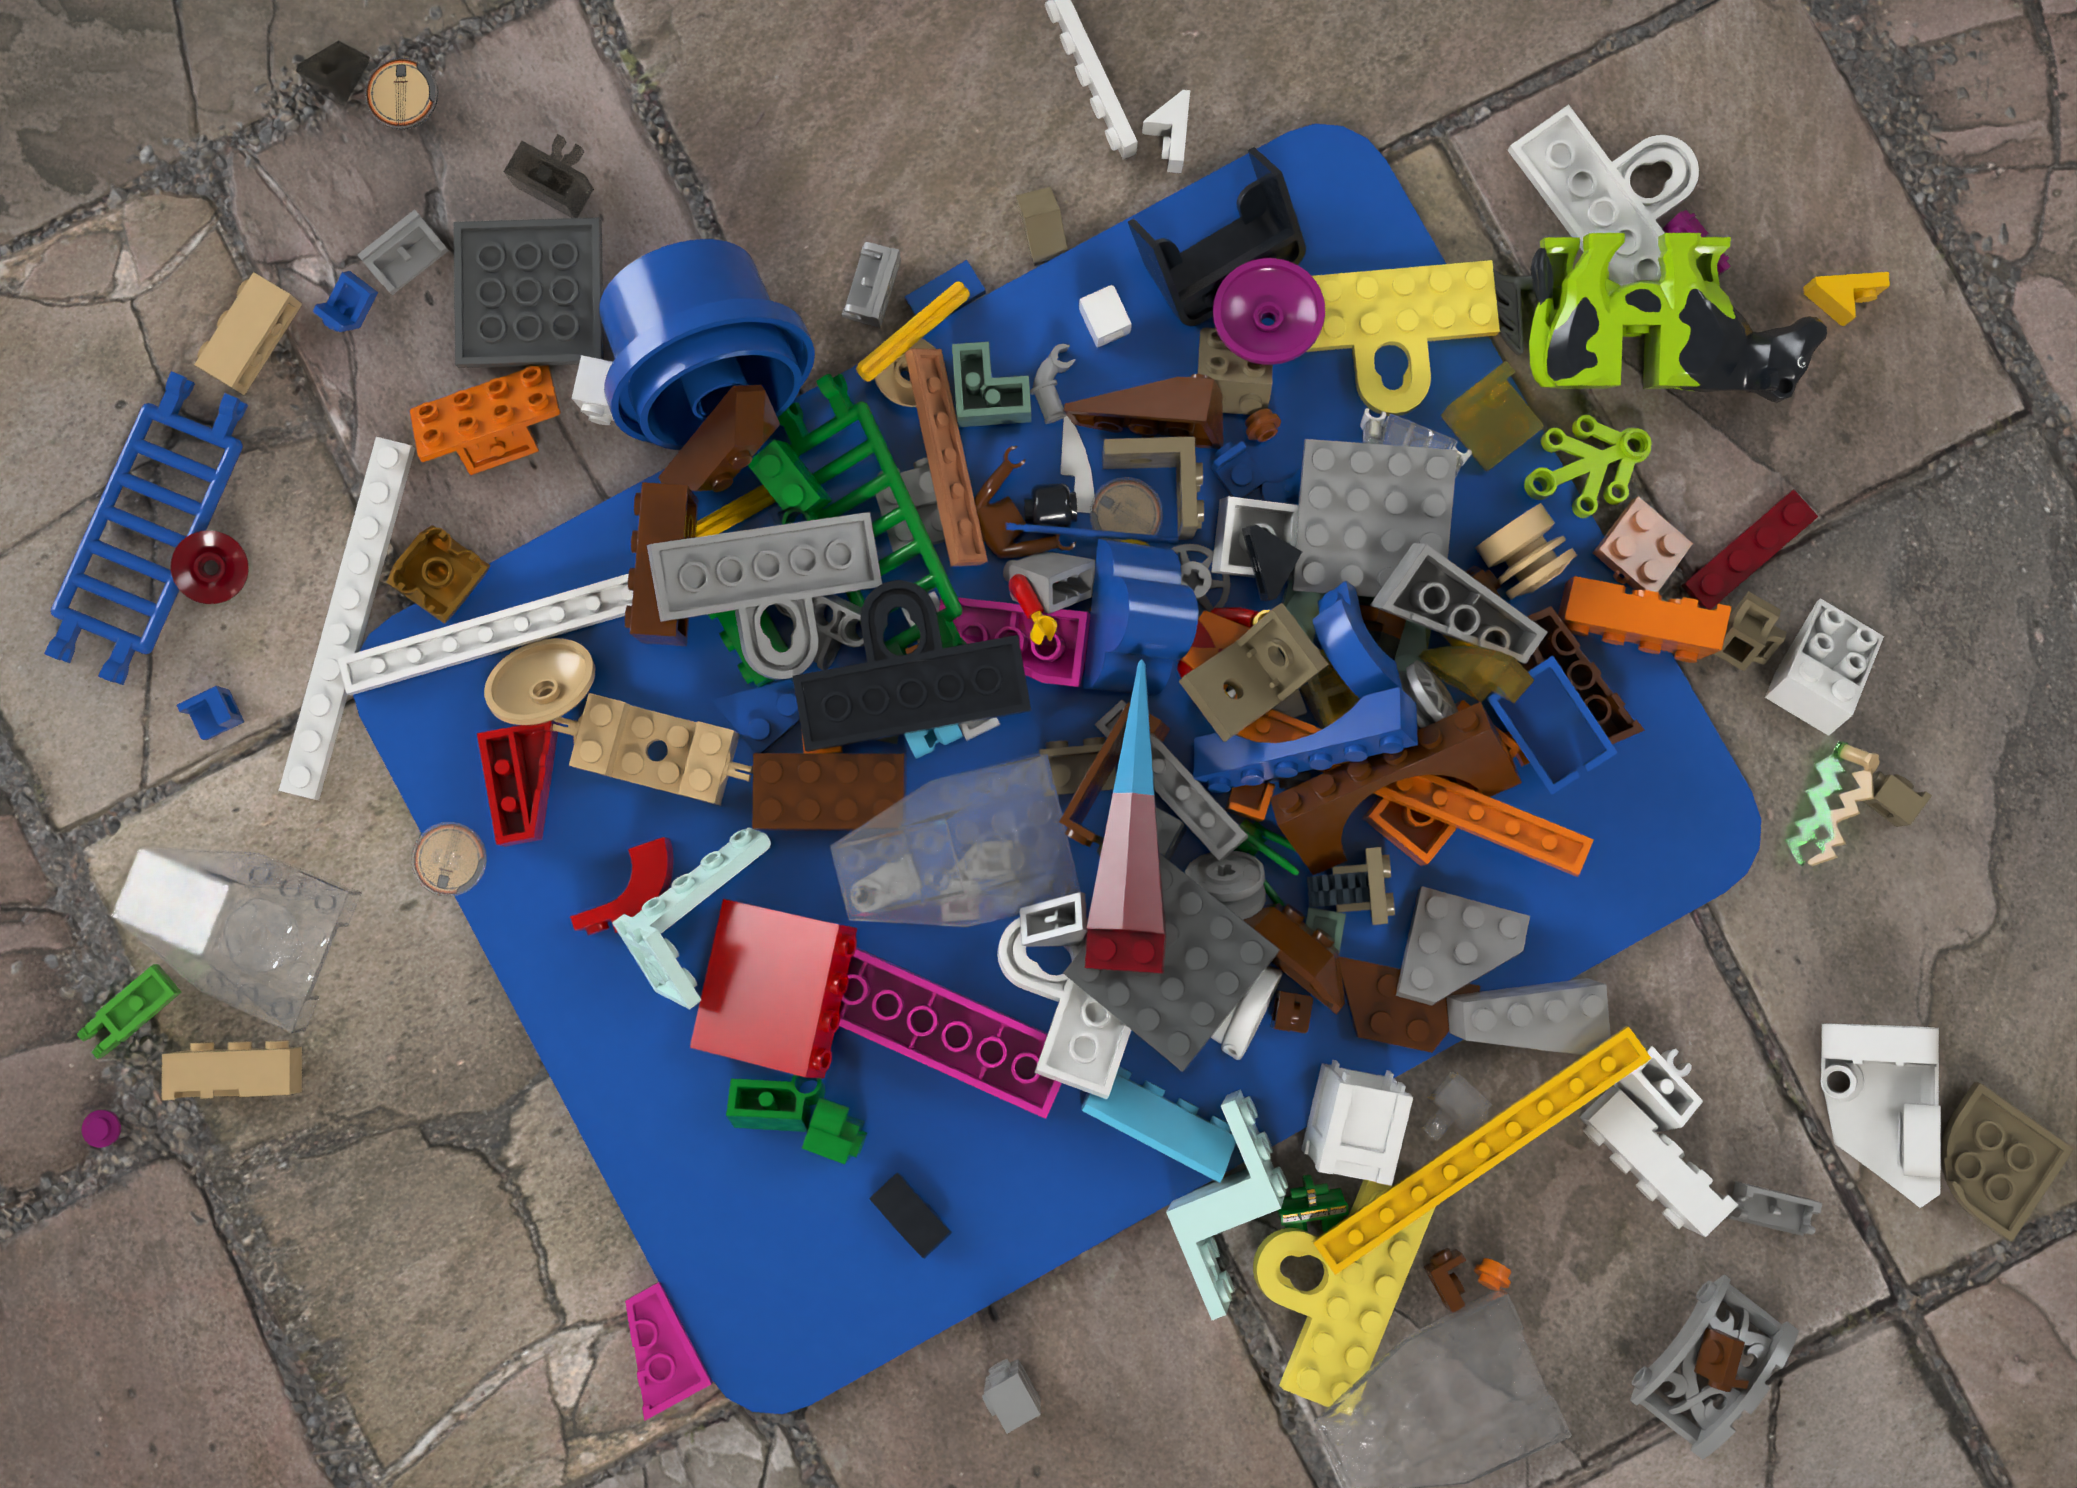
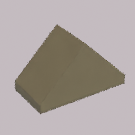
[1016,187,1068,266]

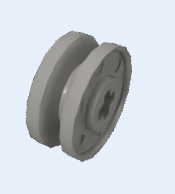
[1185,851,1266,920]

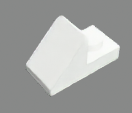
[1142,90,1190,173]

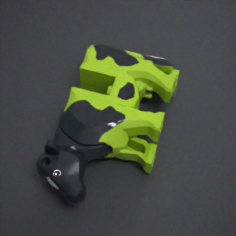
[1529,233,1827,403]

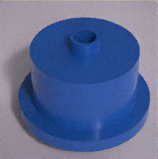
[599,239,815,450]

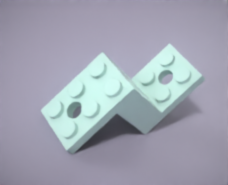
[1166,1089,1288,1320]

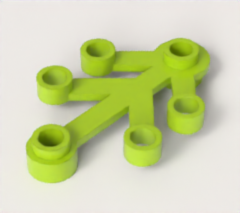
[1524,415,1652,518]

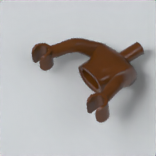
[974,446,1077,559]

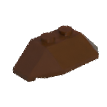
[658,385,780,492]
[1244,903,1345,1014]

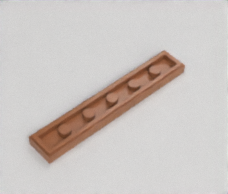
[905,348,987,566]

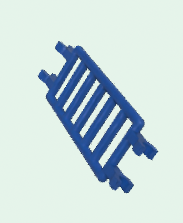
[44,371,248,685]

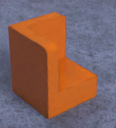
[1225,782,1275,822]

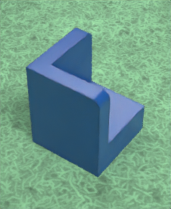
[177,686,244,740]

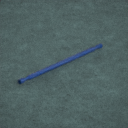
[1006,523,1178,544]

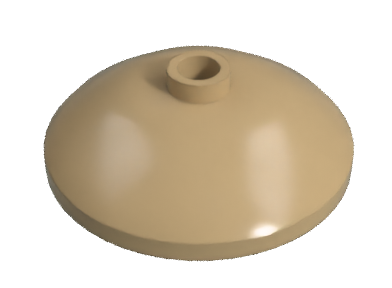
[484,638,595,725]

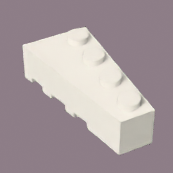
[1579,1087,1738,1237]

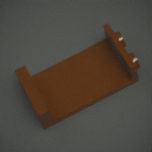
[1059,702,1170,847]

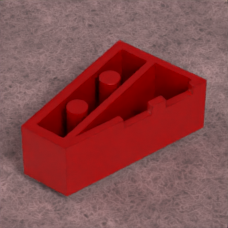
[477,720,560,847]

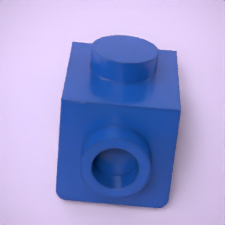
[313,271,378,332]

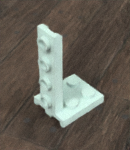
[612,827,771,1010]

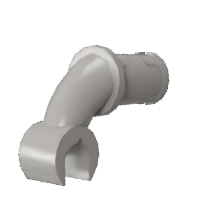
[1030,344,1075,424]

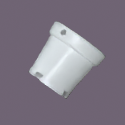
[1211,966,1282,1060]

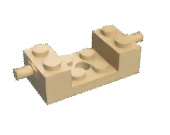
[553,693,753,806]

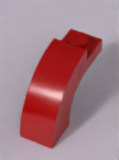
[570,837,673,935]

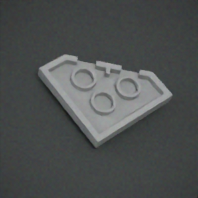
[1395,886,1530,1005]

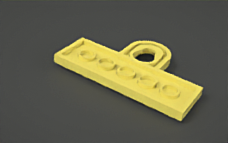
[1306,260,1500,416]
[1253,1180,1435,1416]

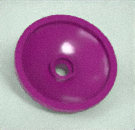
[1213,258,1325,365]

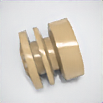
[1475,503,1577,600]

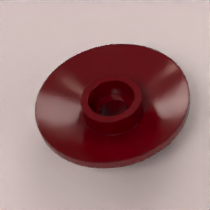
[170,530,249,604]

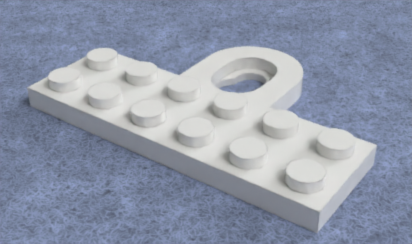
[1508,105,1699,285]
[998,917,1131,1099]

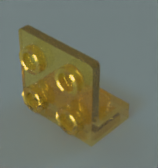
[1440,361,1543,471]

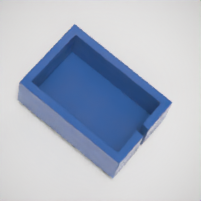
[1487,656,1618,795]

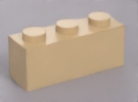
[194,272,302,395]

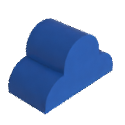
[1083,539,1198,696]

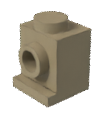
[1863,771,1932,827]

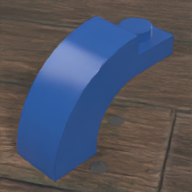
[1312,581,1402,699]

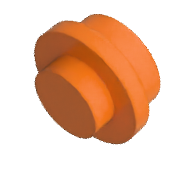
[1474,1258,1511,1291]

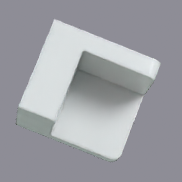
[1079,285,1132,348]

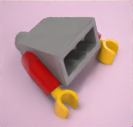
[1003,551,1095,645]

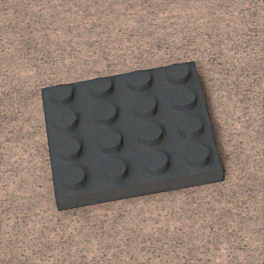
[454,217,604,368]
[1063,853,1280,1072]

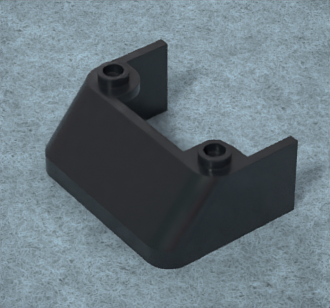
[1128,147,1306,326]

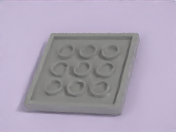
[1292,439,1458,597]

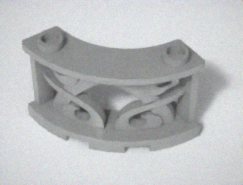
[1630,1274,1799,1460]

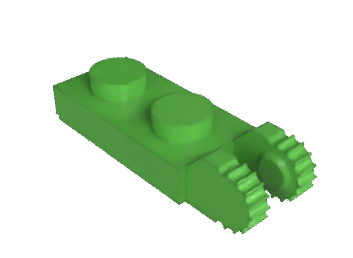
[77,964,182,1059]

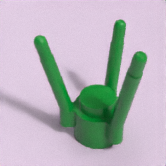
[1234,819,1299,906]

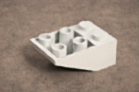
[1765,598,1884,736]

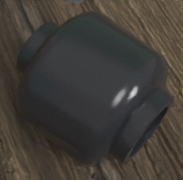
[1024,483,1077,528]

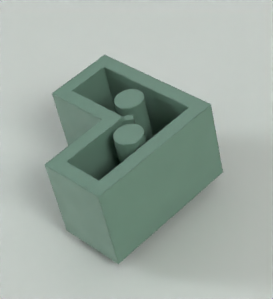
[952,342,1031,427]

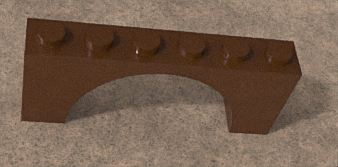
[1270,702,1522,876]

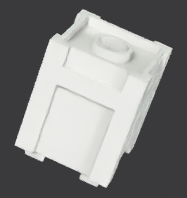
[1301,1060,1413,1186]

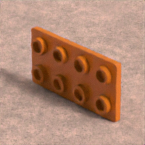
[410,365,561,475]

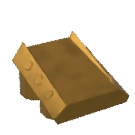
[386,525,490,624]

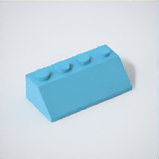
[1081,1066,1236,1183]

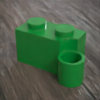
[748,439,833,525]
[726,1075,826,1132]
[802,1097,867,1164]

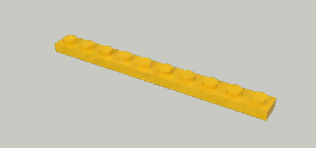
[1312,1026,1652,1275]

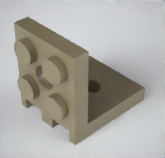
[1102,437,1204,540]
[1179,603,1329,742]

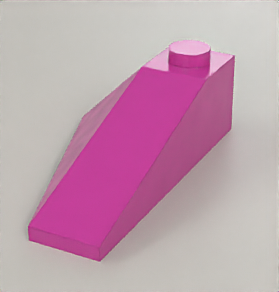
[939,597,1090,687]

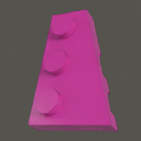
[625,1282,713,1421]

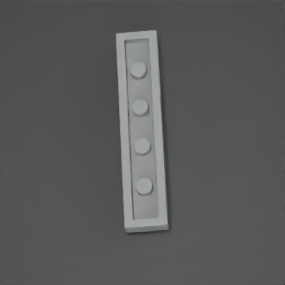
[1095,700,1248,862]

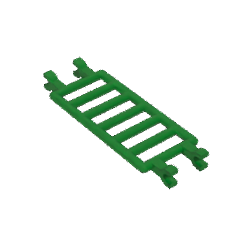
[778,374,967,655]

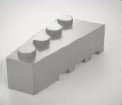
[1370,543,1548,664]
[1446,978,1611,1055]

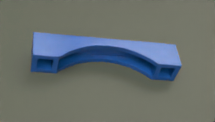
[1194,687,1418,793]

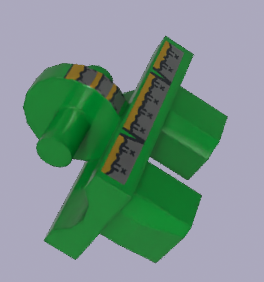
[1276,1174,1349,1232]

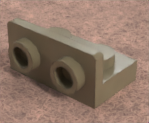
[1039,737,1116,796]

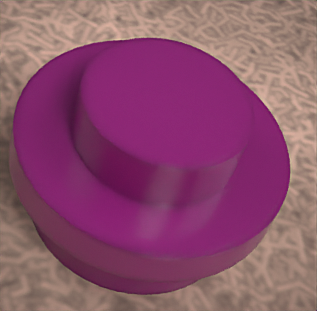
[81,1110,121,1148]

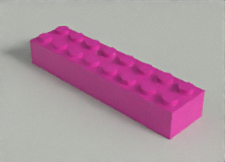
[839,947,1062,1119]

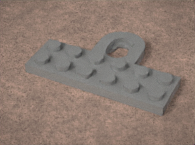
[647,512,882,680]

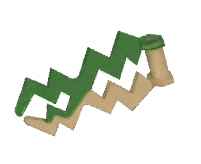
[1785,741,1880,866]

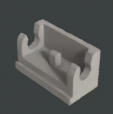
[357,209,449,295]
[842,242,901,328]
[1728,1181,1822,1236]

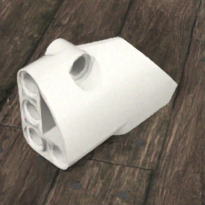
[1820,1024,1941,1208]

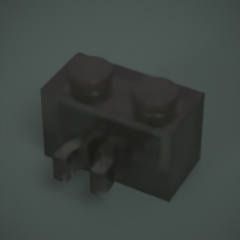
[503,134,594,218]

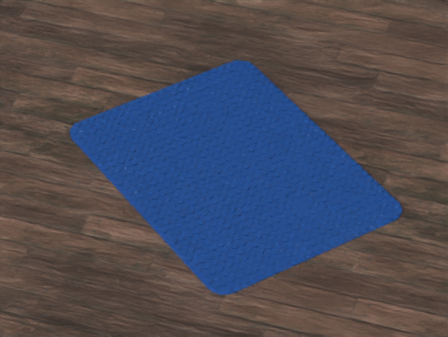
[353,124,1761,1414]

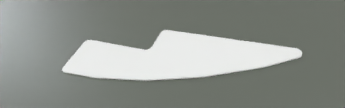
[1061,416,1095,513]

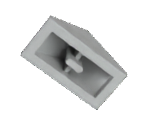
[1020,892,1087,947]

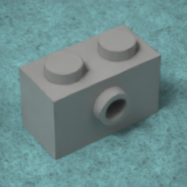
[982,1359,1041,1434]

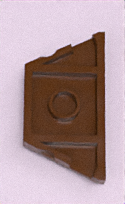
[1339,956,1481,1053]

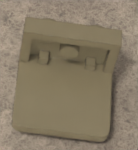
[1198,328,1273,415]

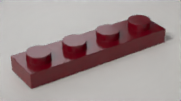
[1681,489,1818,610]

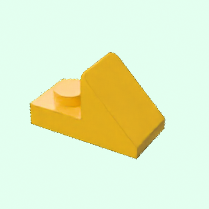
[1803,272,1890,326]

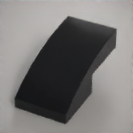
[869,1173,952,1259]

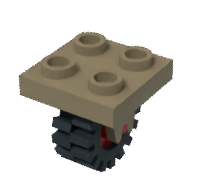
[1307,847,1395,925]

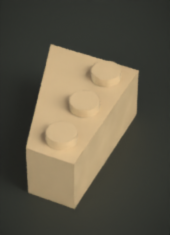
[162,1040,302,1100]

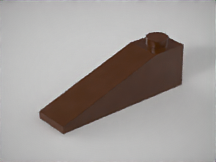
[1063,374,1224,449]

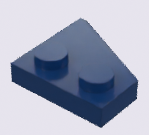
[712,679,800,753]

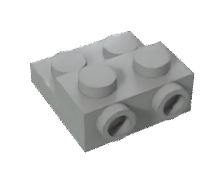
[876,458,945,552]

